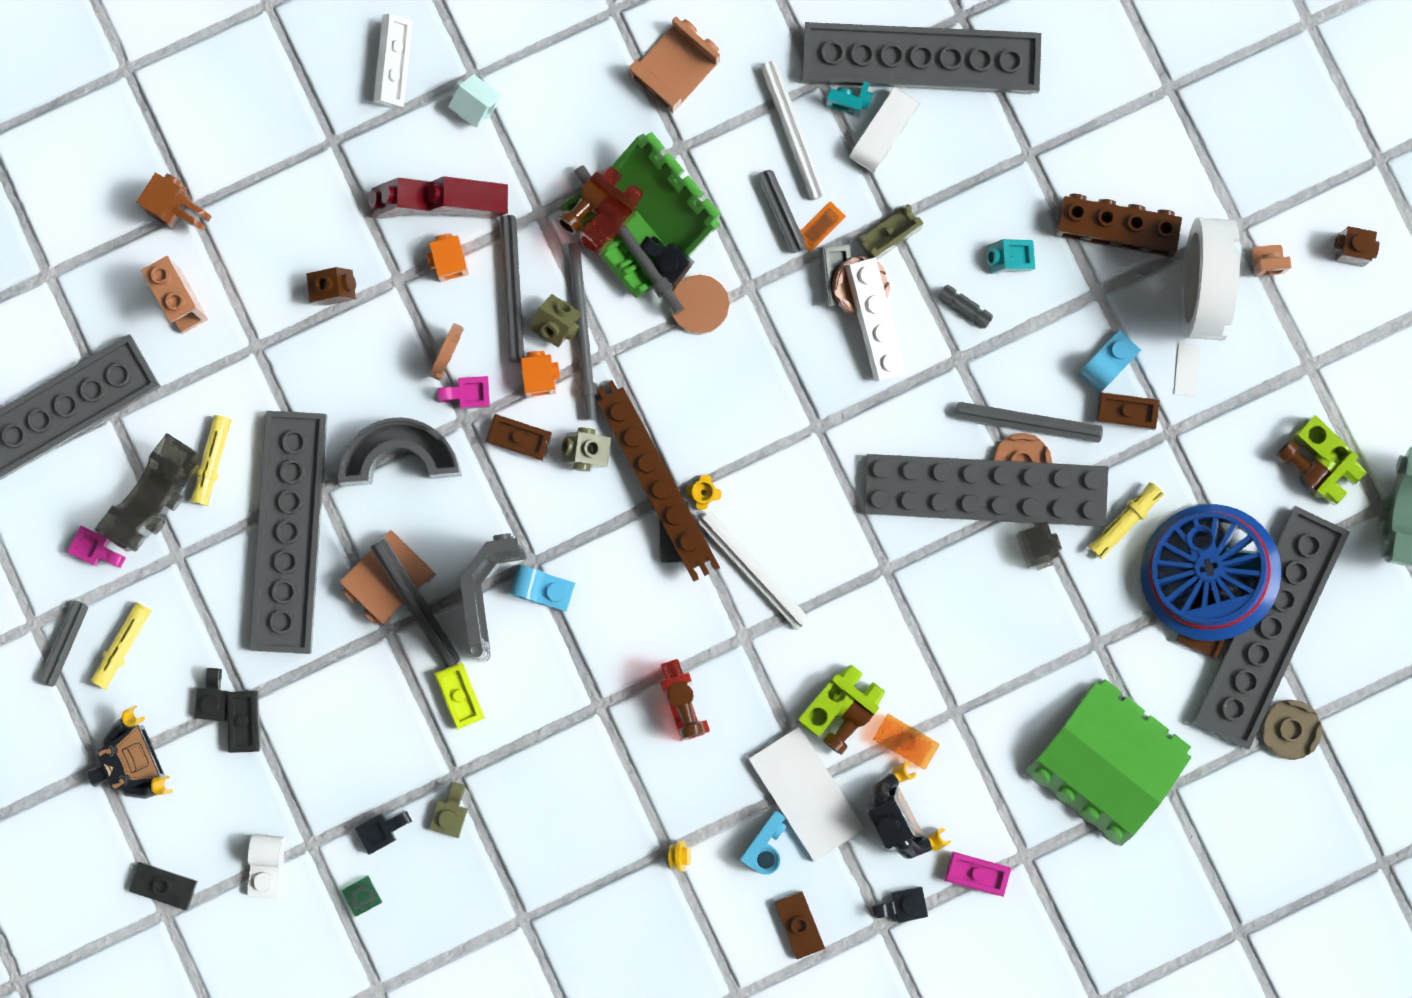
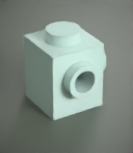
[448,74,502,128]

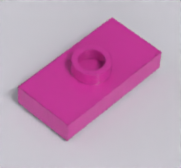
[944,851,1011,897]

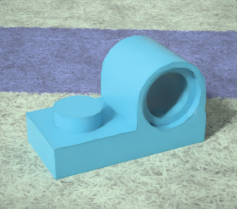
[1078,330,1141,394]
[509,565,576,612]
[740,810,787,875]

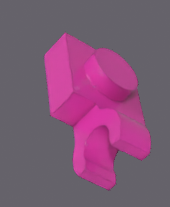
[438,376,490,409]
[67,526,126,568]

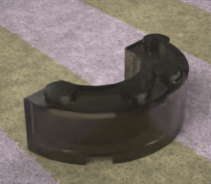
[94,433,199,552]

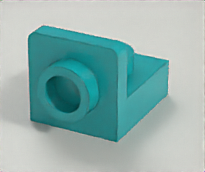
[826,81,873,117]
[986,239,1036,274]

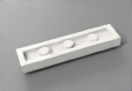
[845,257,906,382]

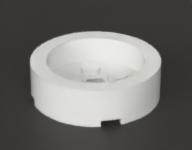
[1181,217,1240,341]

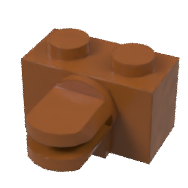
[136,172,212,232]

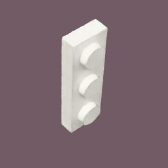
[373,13,413,109]

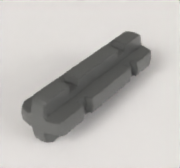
[938,284,993,329]

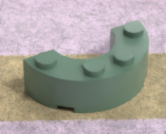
[1379,446,1412,568]

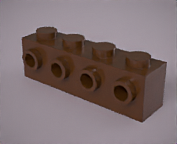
[1055,193,1183,257]

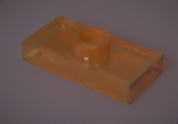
[872,713,940,770]

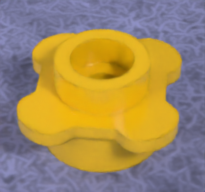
[686,475,722,511]

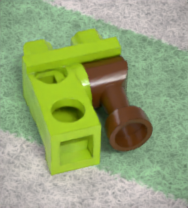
[1275,415,1366,505]
[797,664,886,756]

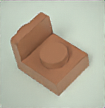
[1252,244,1292,277]

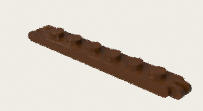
[597,380,720,582]

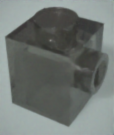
[1016,522,1062,571]

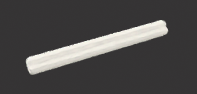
[761,60,825,200]
[698,511,809,630]

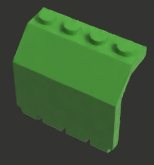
[560,132,721,298]
[1025,679,1192,846]

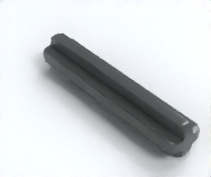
[758,169,806,253]
[39,600,88,687]

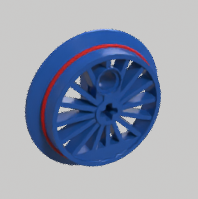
[1140,504,1281,641]

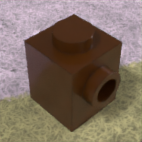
[1333,226,1380,267]
[306,267,356,306]

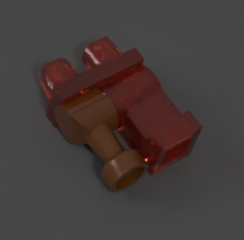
[557,166,643,258]
[660,659,710,742]

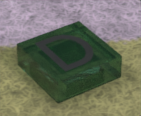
[341,876,383,917]

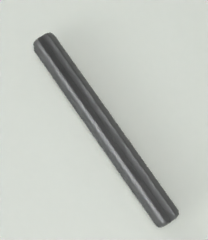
[500,215,524,362]
[955,402,1103,443]
[371,538,460,668]

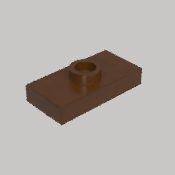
[1095,392,1160,431]
[485,414,552,462]
[774,891,825,960]

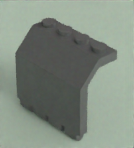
[459,533,527,662]

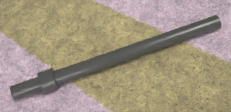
[574,165,684,315]
[568,242,598,420]

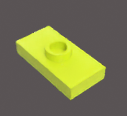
[434,662,486,730]

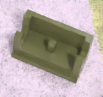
[856,204,924,260]

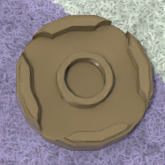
[1260,699,1322,760]

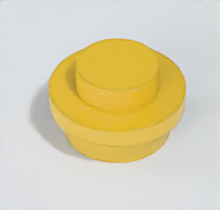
[668,841,691,872]

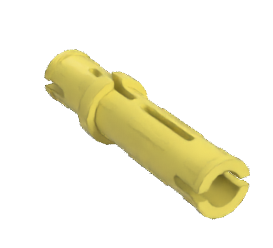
[190,415,232,506]
[1088,482,1164,560]
[89,601,152,690]

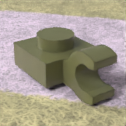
[429,782,468,838]

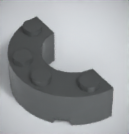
[338,417,462,487]

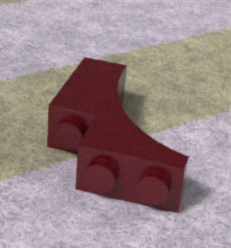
[369,176,508,219]

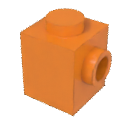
[426,233,469,282]
[521,351,560,398]

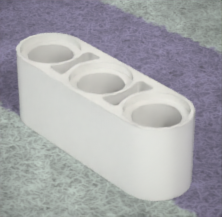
[849,87,921,173]

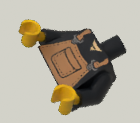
[87,705,173,799]
[867,761,951,859]

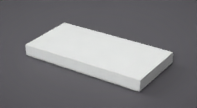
[748,726,865,862]

